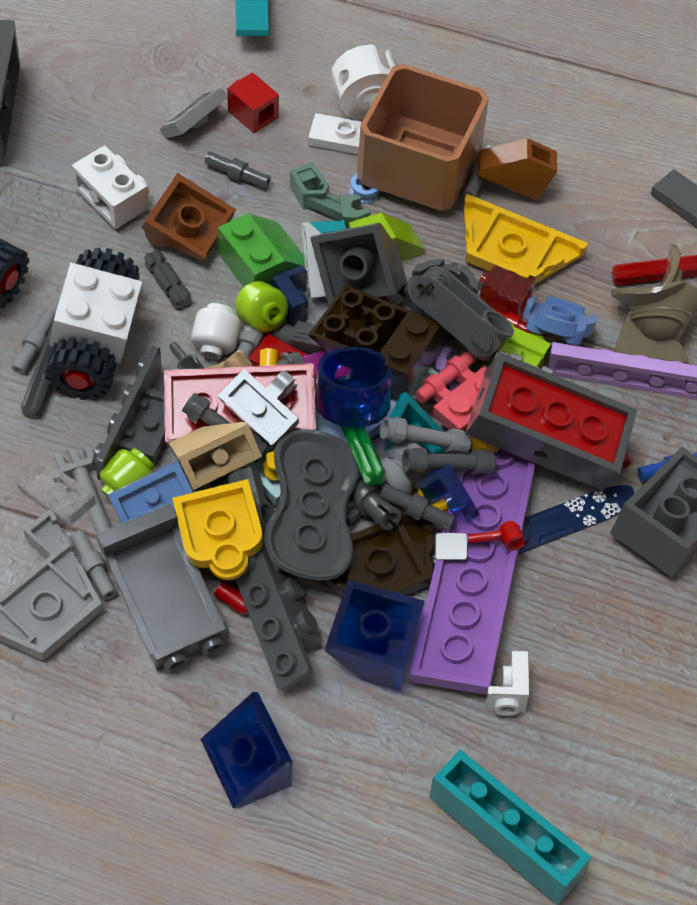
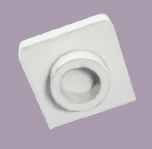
[486,651,529,716]

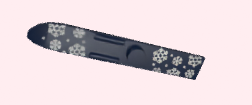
[432,485,634,573]

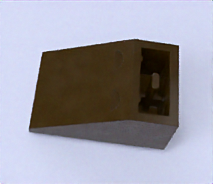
[309,284,442,399]

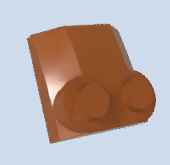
[142,173,237,262]

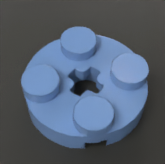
[523,296,597,345]

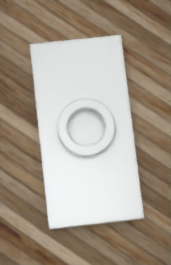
[308,113,362,155]

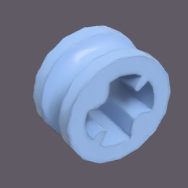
[350,173,380,204]

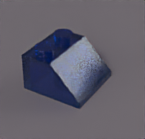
[325,580,425,691]

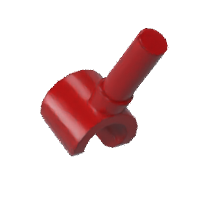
[468,521,525,551]

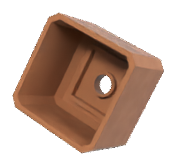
[357,64,489,211]

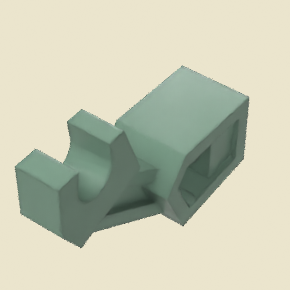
[290,162,371,226]

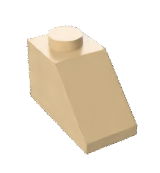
[169,422,262,490]

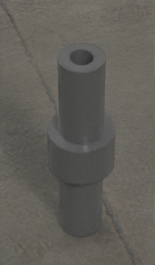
[205,151,271,189]
[379,483,455,530]

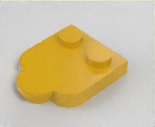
[172,479,263,580]

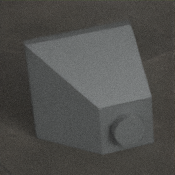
[310,223,407,305]

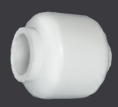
[191,303,241,360]

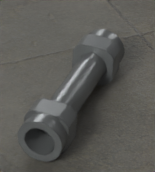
[182,393,269,463]
[402,448,495,475]

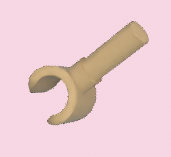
[206,350,252,368]

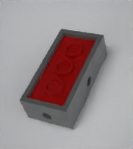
[465,352,637,491]

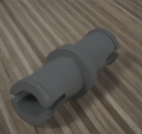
[349,475,401,530]

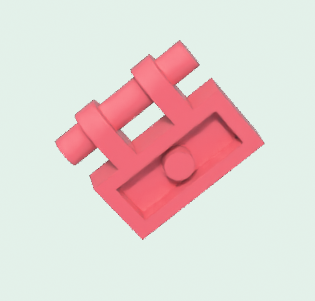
[414,350,487,432]

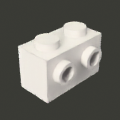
[71,145,149,229]

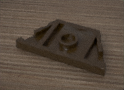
[318,514,433,612]

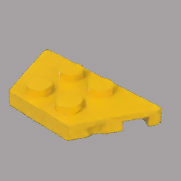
[464,194,588,288]

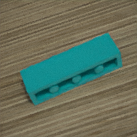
[429,749,592,905]

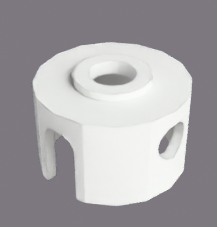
[331,44,397,121]

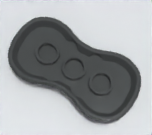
[265,429,360,580]

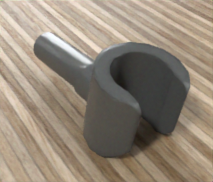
[170,342,204,369]

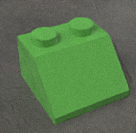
[218,213,305,287]

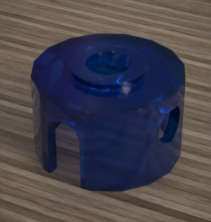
[315,346,393,428]

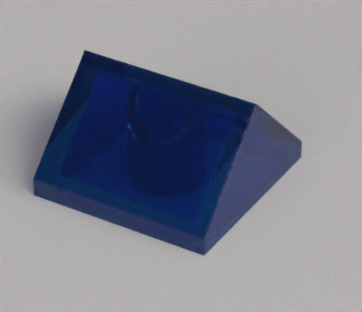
[200,692,293,808]

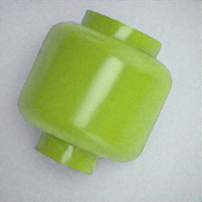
[235,281,289,333]
[99,448,156,498]

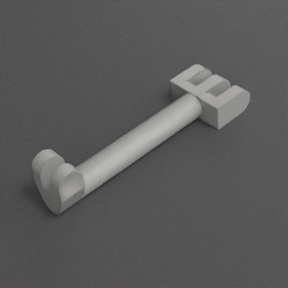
[53,443,111,553]

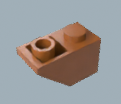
[477,138,558,200]

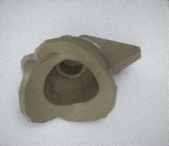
[611,244,697,363]

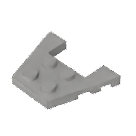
[0,509,103,661]

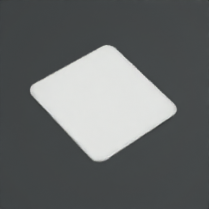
[436,533,467,560]

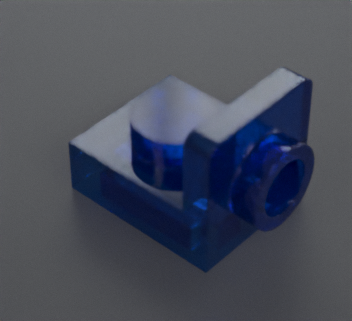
[418,464,480,522]

